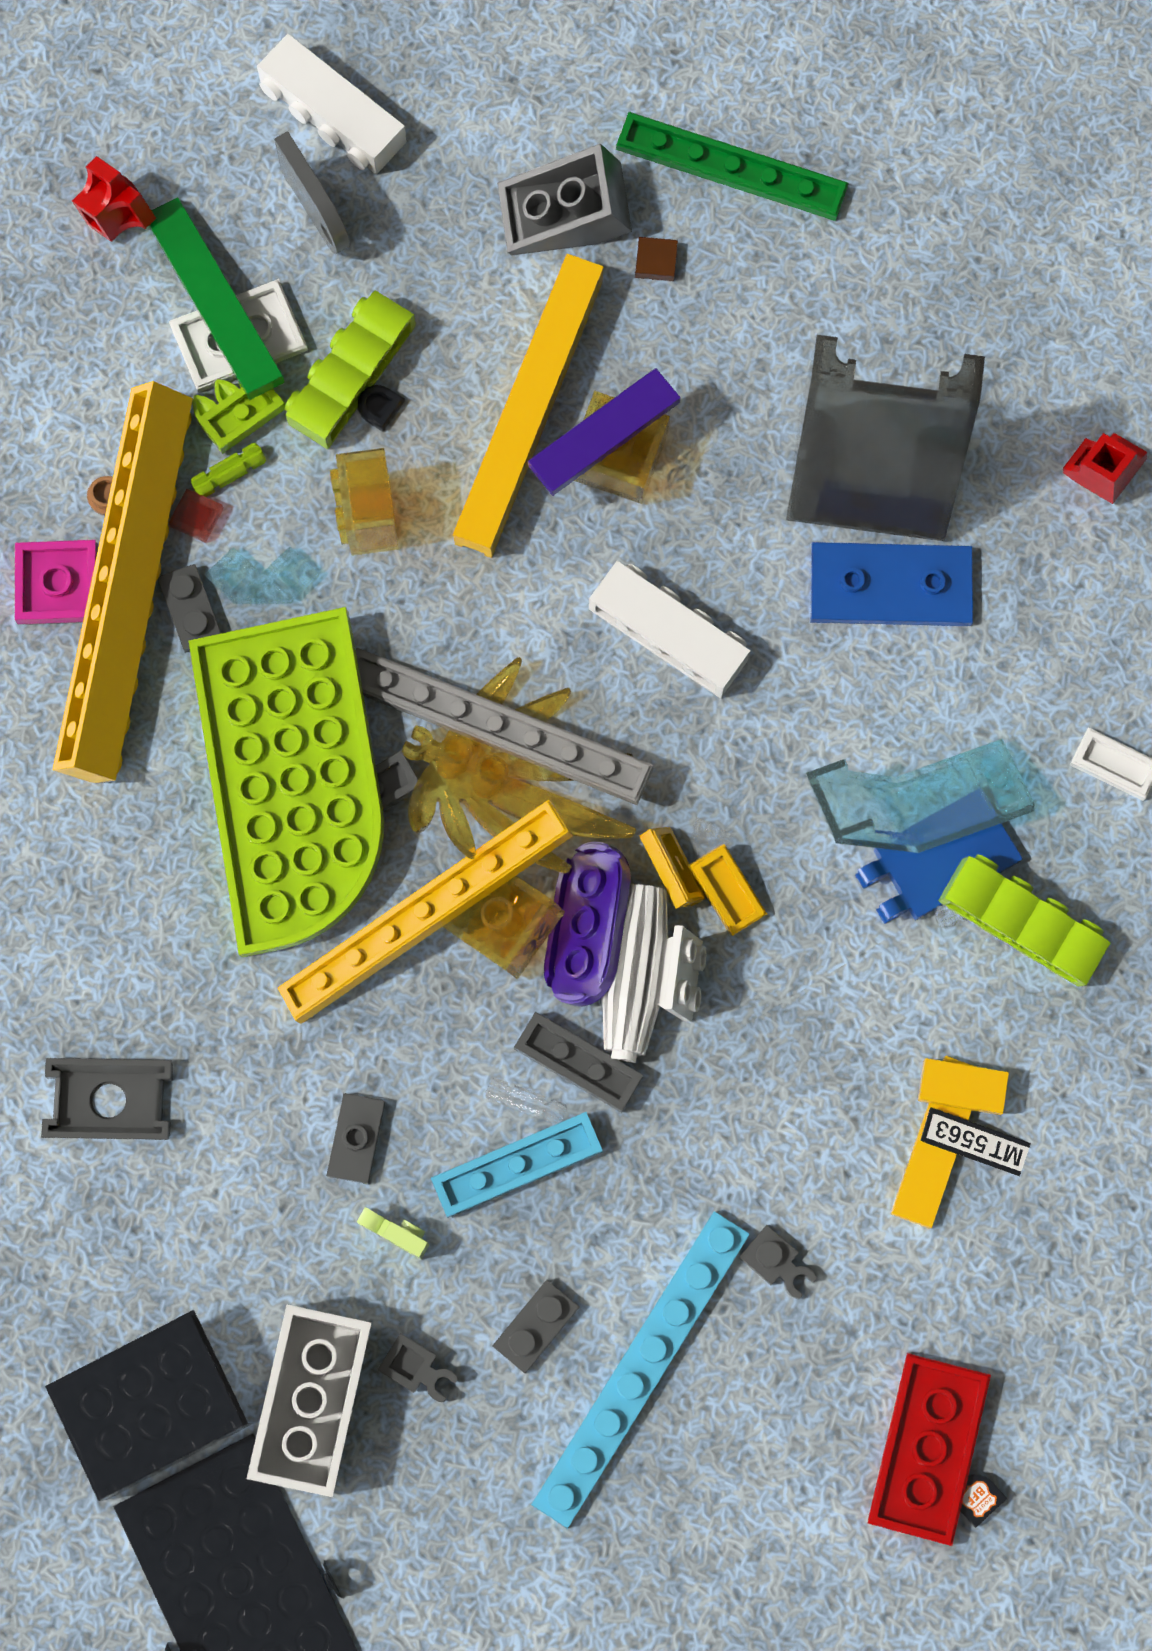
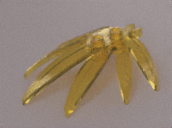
[402,657,636,873]

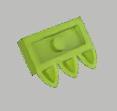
[192,379,285,454]

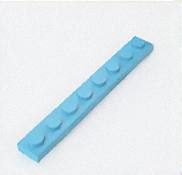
[531,1211,750,1529]

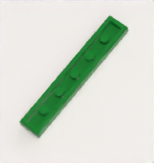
[616,112,849,221]
[149,197,285,401]

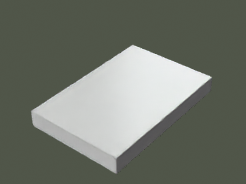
[169,279,308,393]

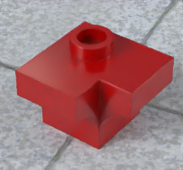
[72,156,156,242]
[1063,433,1147,504]

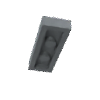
[514,1012,643,1113]

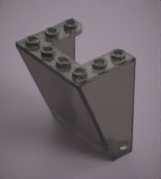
[786,335,985,541]

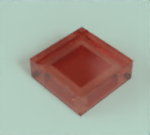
[168,489,224,543]

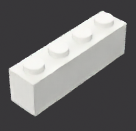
[257,34,407,175]
[589,561,751,699]

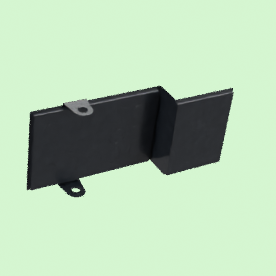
[45,1310,358,1651]

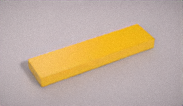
[890,1056,976,1229]

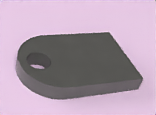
[274,131,350,254]

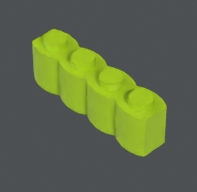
[285,290,416,450]
[938,854,1111,987]

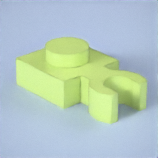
[357,1207,429,1260]

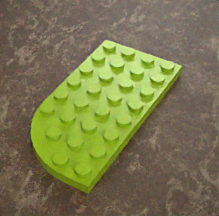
[188,607,384,957]

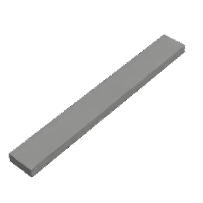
[356,648,654,805]

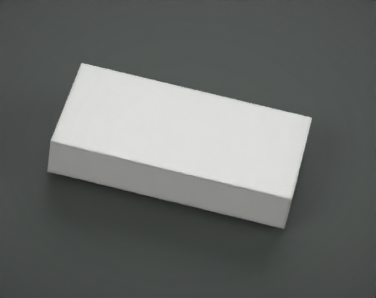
[1070,727,1152,801]

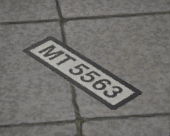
[920,1107,1031,1177]

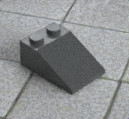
[497,144,632,255]

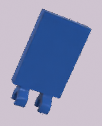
[855,789,1023,924]

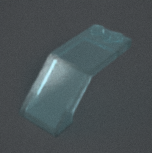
[806,738,1034,853]

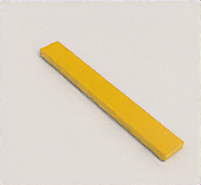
[277,800,573,1024]

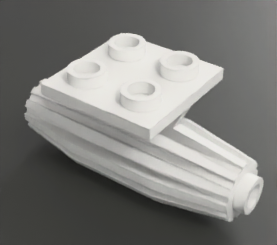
[602,884,707,1063]

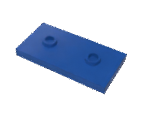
[810,542,973,626]

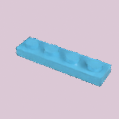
[431,1112,603,1218]

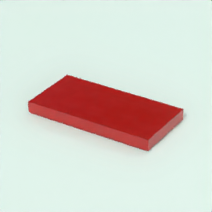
[867,1353,991,1546]

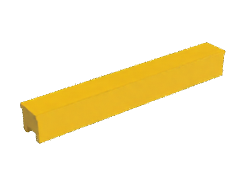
[453,253,604,558]

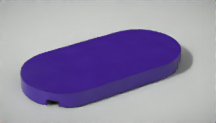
[544,841,631,1007]

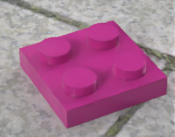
[15,540,98,625]

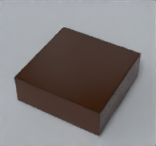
[635,237,678,281]

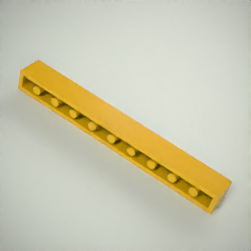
[52,381,193,783]

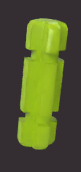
[191,443,266,498]

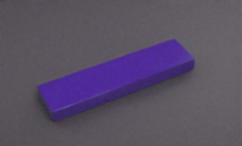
[528,368,681,496]

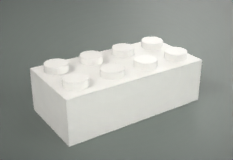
[246,1304,371,1497]

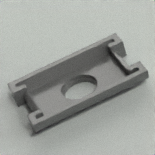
[41,1058,173,1140]

